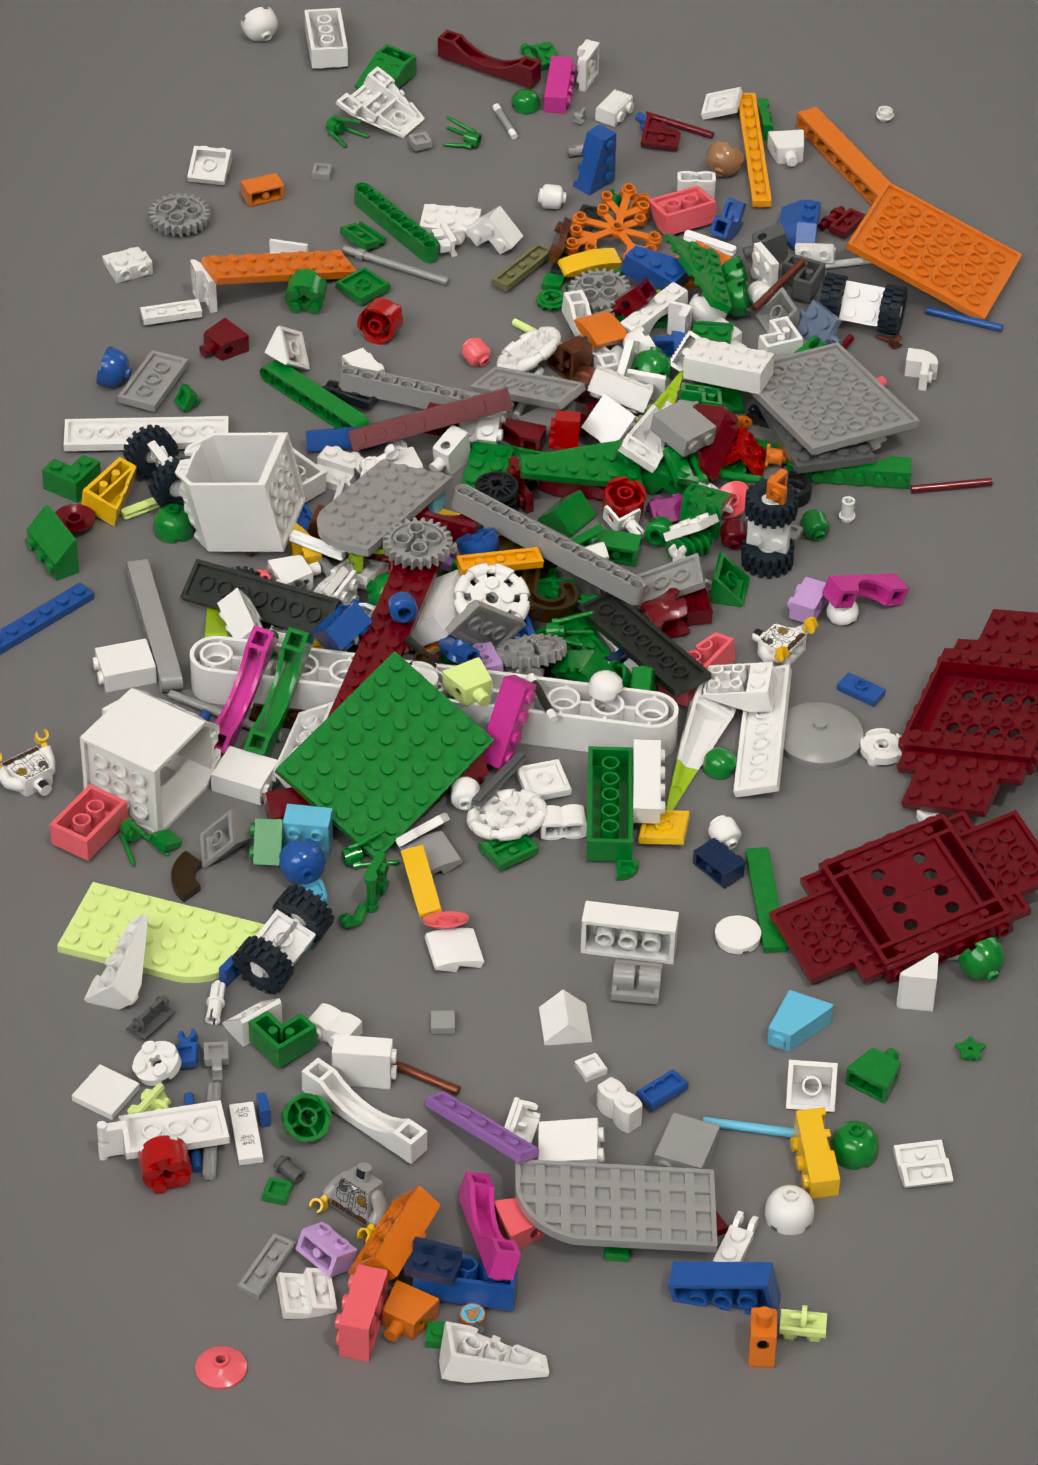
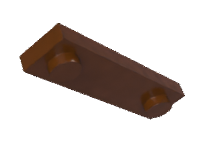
[547,217,571,265]

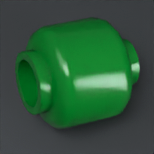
[800,509,830,541]
[645,516,673,547]

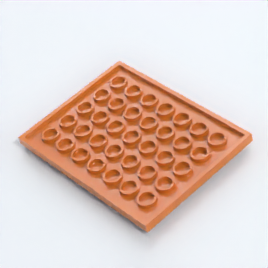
[845,181,1022,320]

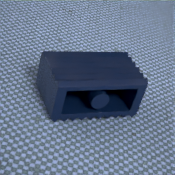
[693,838,745,889]

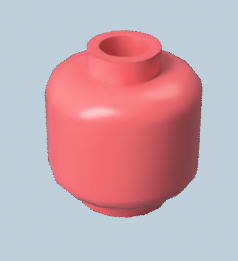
[462,338,491,367]

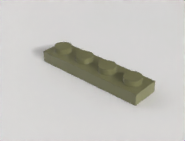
[492,242,550,292]

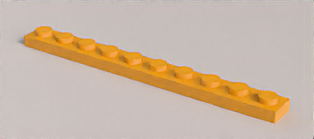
[738,93,772,208]

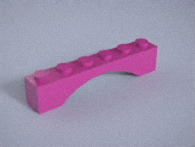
[214,625,278,758]
[458,1171,521,1281]

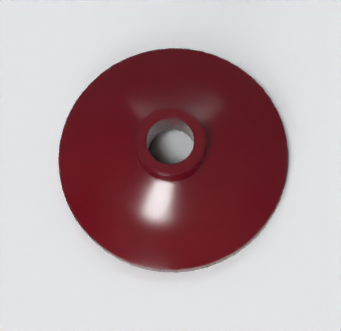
[55,504,95,533]

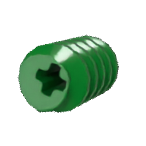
[665,528,712,560]

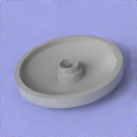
[783,702,864,769]

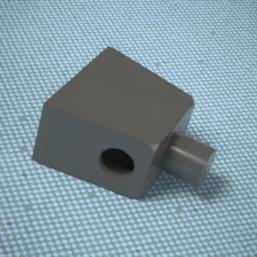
[743,223,788,264]

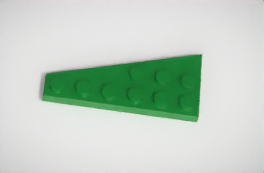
[664,233,732,314]
[519,439,642,487]

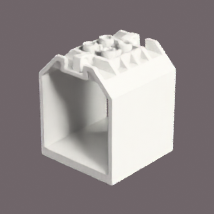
[175,432,306,552]
[80,688,221,834]

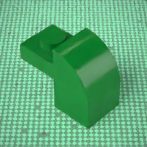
[641,461,688,495]

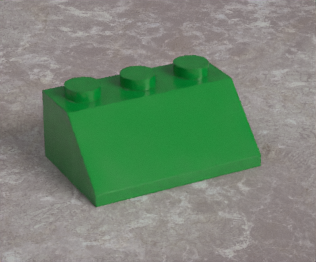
[26,505,79,581]

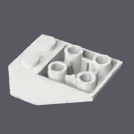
[703,662,778,712]

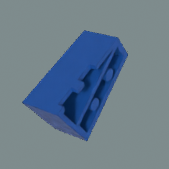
[621,245,691,291]

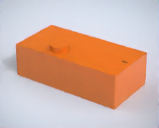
[348,1185,441,1281]

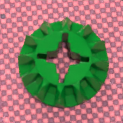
[536,289,564,312]

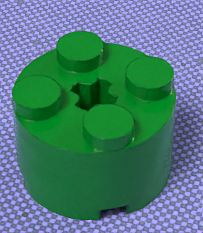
[285,269,327,314]

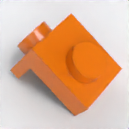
[766,468,788,505]

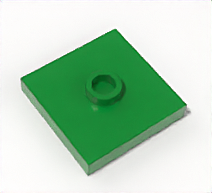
[335,267,391,305]

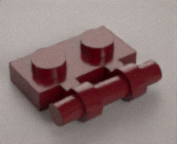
[818,206,866,239]

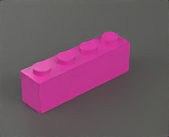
[544,56,576,114]
[484,675,537,769]

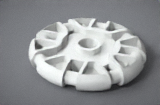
[497,326,561,372]
[453,563,530,620]
[467,789,547,841]

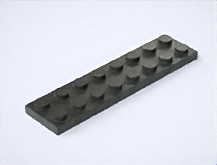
[180,559,342,638]
[577,592,711,697]

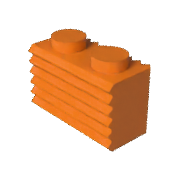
[240,173,284,207]

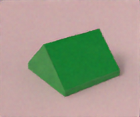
[538,490,596,538]
[711,552,750,607]

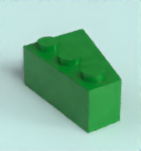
[551,650,619,683]

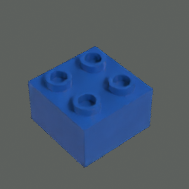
[311,601,372,651]

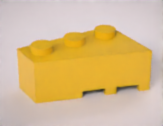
[81,457,137,527]
[790,1107,840,1199]

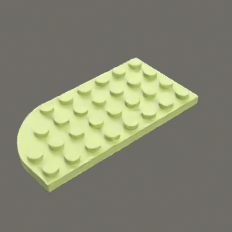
[57,882,265,983]

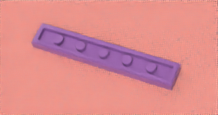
[425,1091,539,1163]

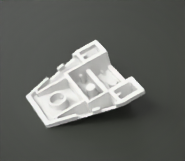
[335,66,425,139]

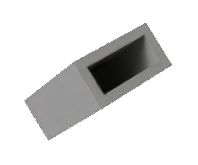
[650,400,717,457]
[654,1112,720,1169]

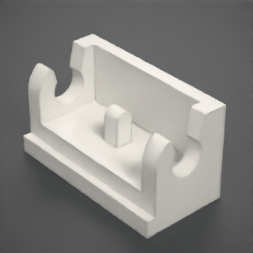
[504,1097,540,1144]

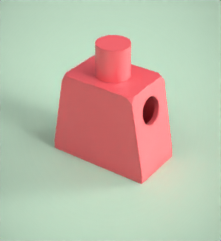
[494,1198,545,1249]

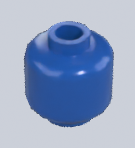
[388,591,418,624]

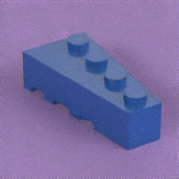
[413,1254,518,1311]
[668,1261,781,1315]

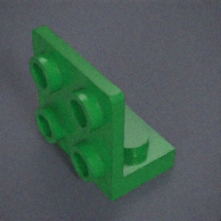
[679,482,731,540]

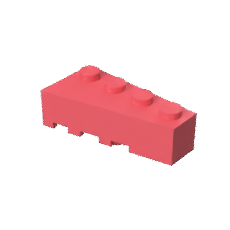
[656,632,736,708]

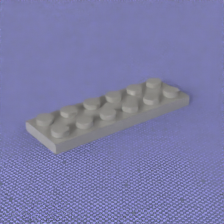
[470,366,586,410]

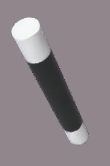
[527,673,558,723]

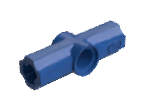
[437,636,482,664]

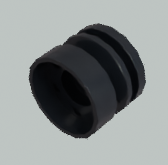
[475,471,518,511]

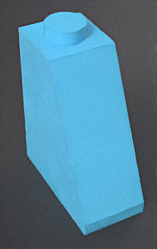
[767,990,834,1051]

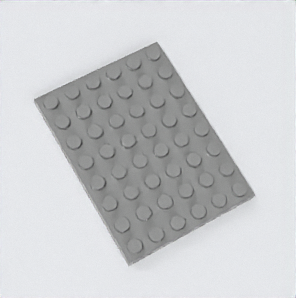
[751,342,920,455]

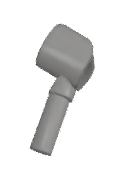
[573,107,586,125]

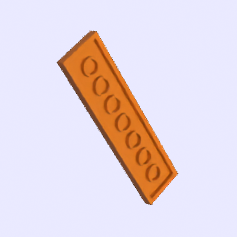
[201,249,357,285]

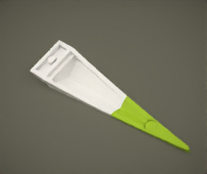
[618,370,684,473]
[665,683,736,810]

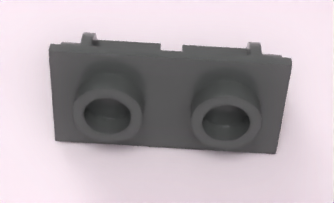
[126,995,176,1041]

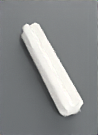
[683,230,737,257]
[289,530,347,561]

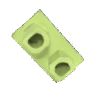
[127,1083,171,1114]
[779,1305,827,1342]

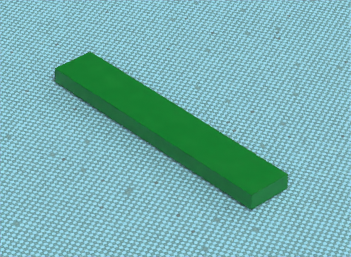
[745,847,787,953]

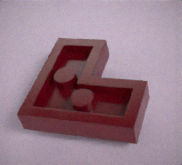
[506,456,534,514]

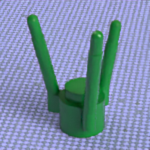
[326,115,369,148]
[443,115,482,150]
[546,611,594,647]
[119,818,170,866]
[341,829,400,870]

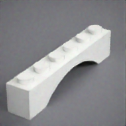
[562,290,620,372]
[301,1058,427,1164]

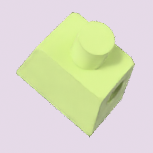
[442,657,492,706]

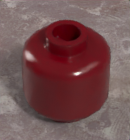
[720,518,747,550]

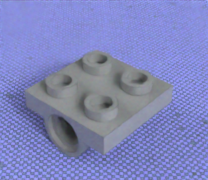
[611,959,663,1005]

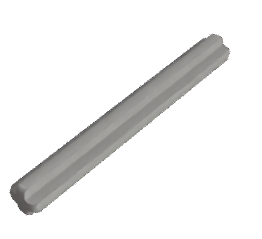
[202,1082,221,1181]

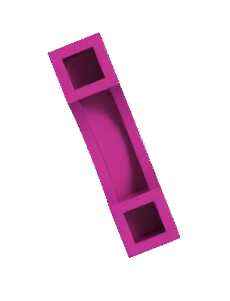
[822,573,909,608]

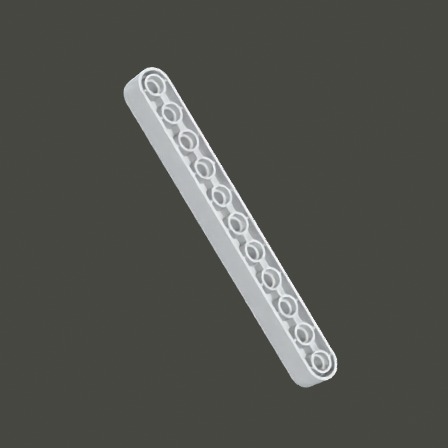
[190,636,679,757]

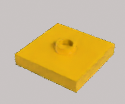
[638,810,690,845]

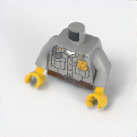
[309,1162,388,1242]

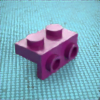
[646,493,683,524]

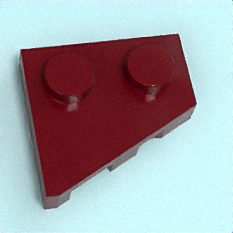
[641,114,681,152]

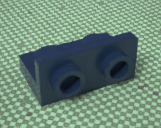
[404,1237,463,1287]

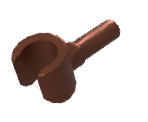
[876,334,903,349]

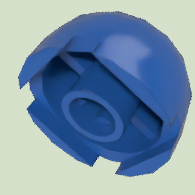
[96,346,132,388]
[456,527,499,555]
[279,839,326,885]

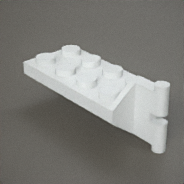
[97,1100,230,1161]

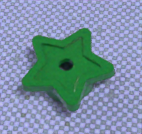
[955,1036,986,1061]

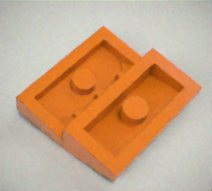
[574,311,627,349]

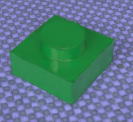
[425,1321,445,1349]

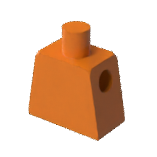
[382,1280,439,1342]
[748,1306,777,1368]

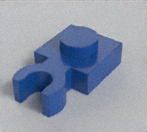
[175,1029,200,1069]

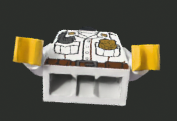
[752,617,819,666]
[0,729,55,796]

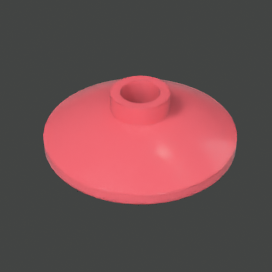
[719,481,749,519]
[423,911,469,930]
[195,1346,247,1390]

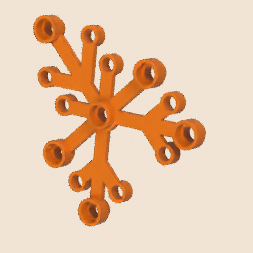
[564,183,662,263]

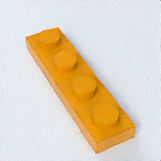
[455,547,544,575]

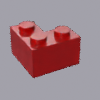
[549,410,581,451]

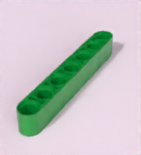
[354,182,439,263]
[259,359,370,428]

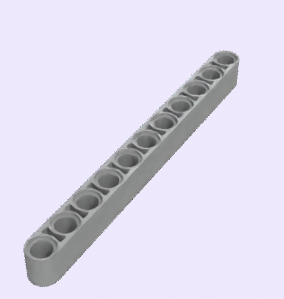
[452,484,647,605]

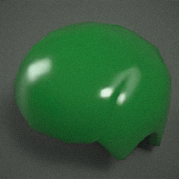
[511,89,540,114]
[702,747,737,780]

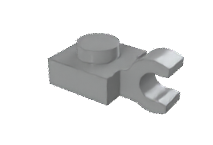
[203,1041,229,1082]

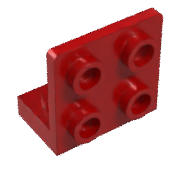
[723,426,766,476]

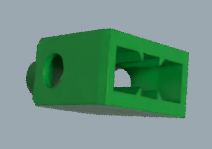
[845,1048,901,1104]

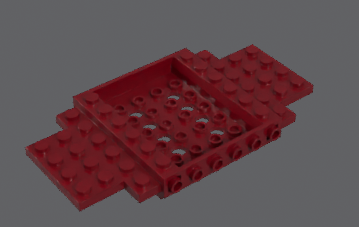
[897,609,1038,817]
[769,810,1038,985]

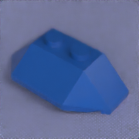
[779,200,821,252]

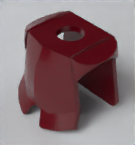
[641,588,690,638]

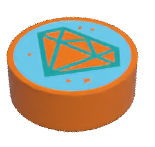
[460,1303,485,1325]

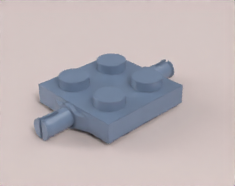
[797,300,843,348]

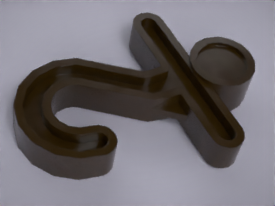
[487,535,579,623]

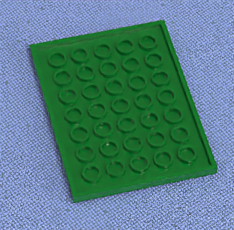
[275,651,494,860]

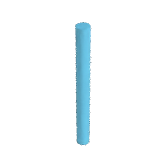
[703,1117,794,1138]

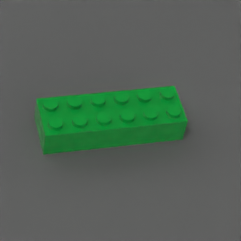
[586,746,633,862]

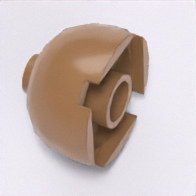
[705,141,744,177]

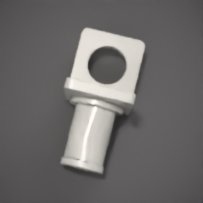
[603,505,645,539]

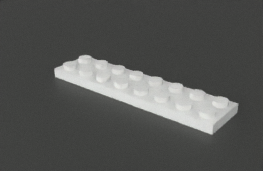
[64,416,229,452]
[733,664,792,797]

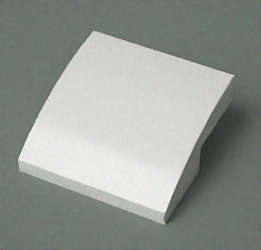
[190,260,218,313]
[424,928,484,972]
[893,1139,954,1188]
[276,1268,337,1319]

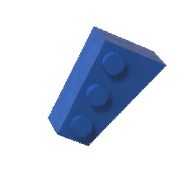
[573,124,617,196]

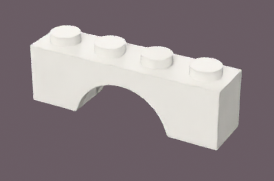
[620,282,688,336]

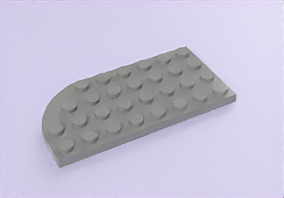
[317,460,453,557]
[515,1160,718,1253]

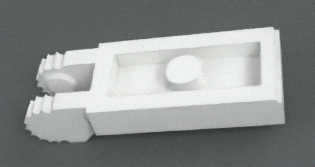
[713,1211,759,1262]

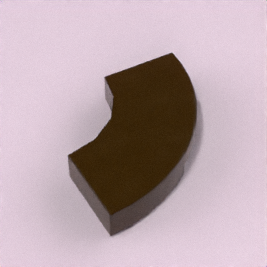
[171,851,202,902]

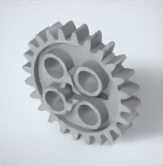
[148,193,211,237]
[568,268,631,313]
[383,517,453,570]
[496,633,567,669]

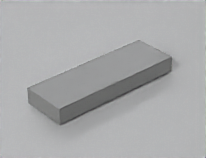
[237,1233,296,1300]

